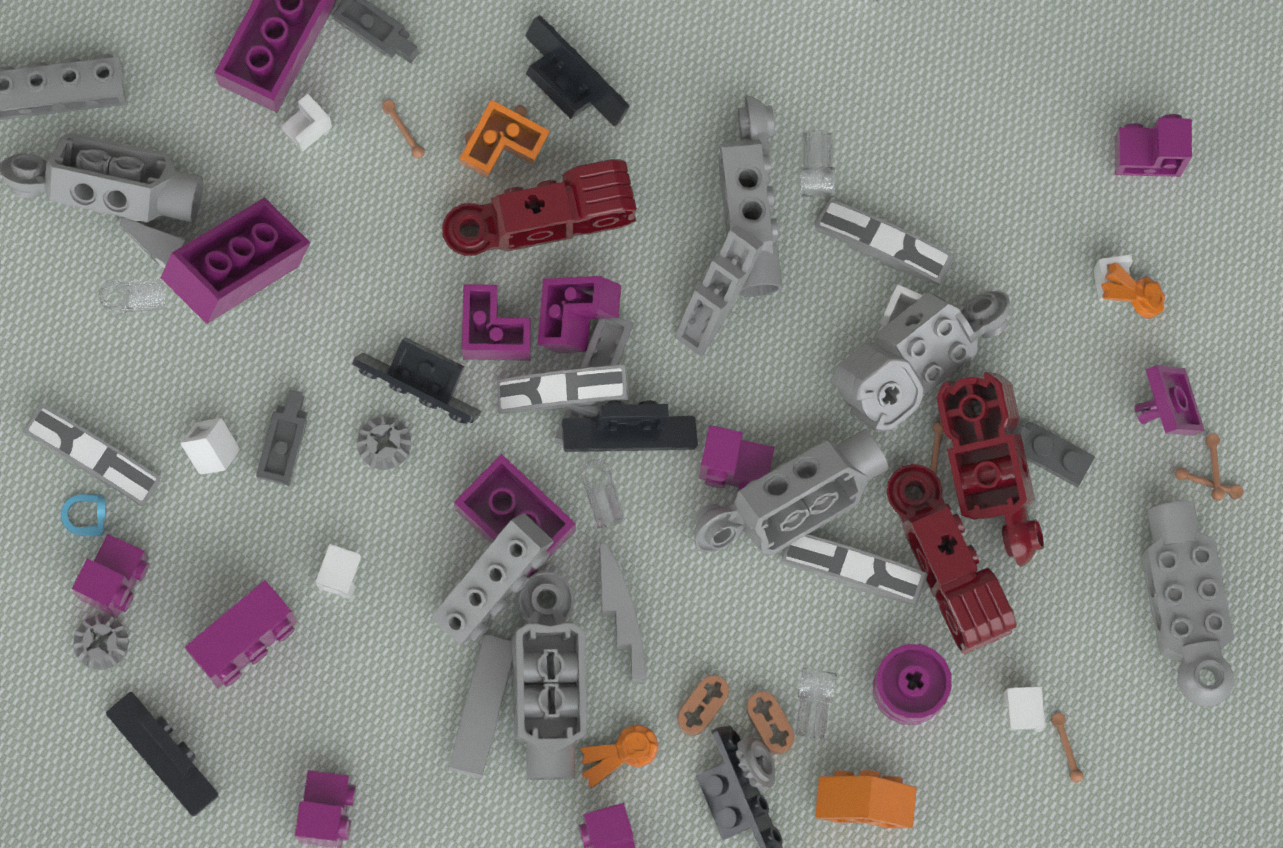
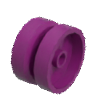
[873,644,952,725]

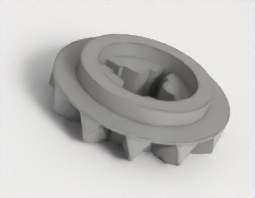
[357,415,411,470]
[72,614,129,670]
[736,736,775,791]

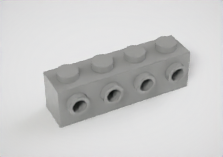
[0,54,127,120]
[431,513,554,645]

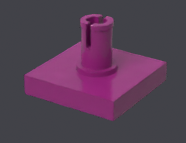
[1135,365,1205,436]

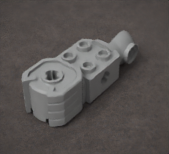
[832,291,1010,431]

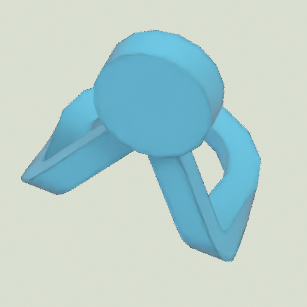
[61,494,106,536]

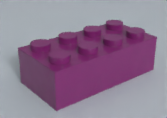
[214,0,337,113]
[160,197,311,324]

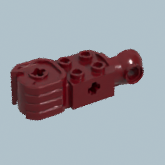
[442,159,637,256]
[936,372,1044,567]
[886,464,1017,655]

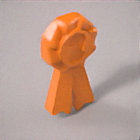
[1101,263,1165,319]
[581,724,659,788]

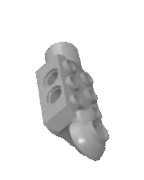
[719,95,782,297]
[0,133,203,222]
[694,429,889,555]
[1141,501,1234,707]
[512,571,587,780]

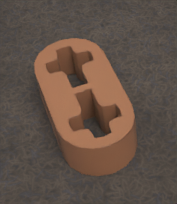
[678,675,729,736]
[746,692,795,755]

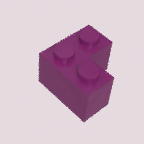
[1115,114,1192,177]
[537,276,621,353]
[462,284,531,361]
[699,425,775,491]
[71,534,150,618]
[295,770,356,848]
[579,803,636,848]

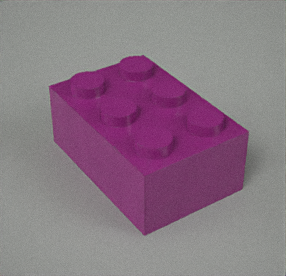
[454,454,576,578]
[184,580,297,688]

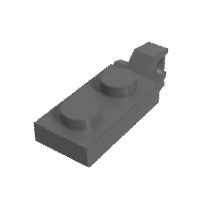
[332,0,419,63]
[256,390,308,486]
[1012,421,1095,488]

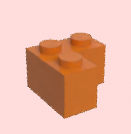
[459,99,550,178]
[815,770,917,828]

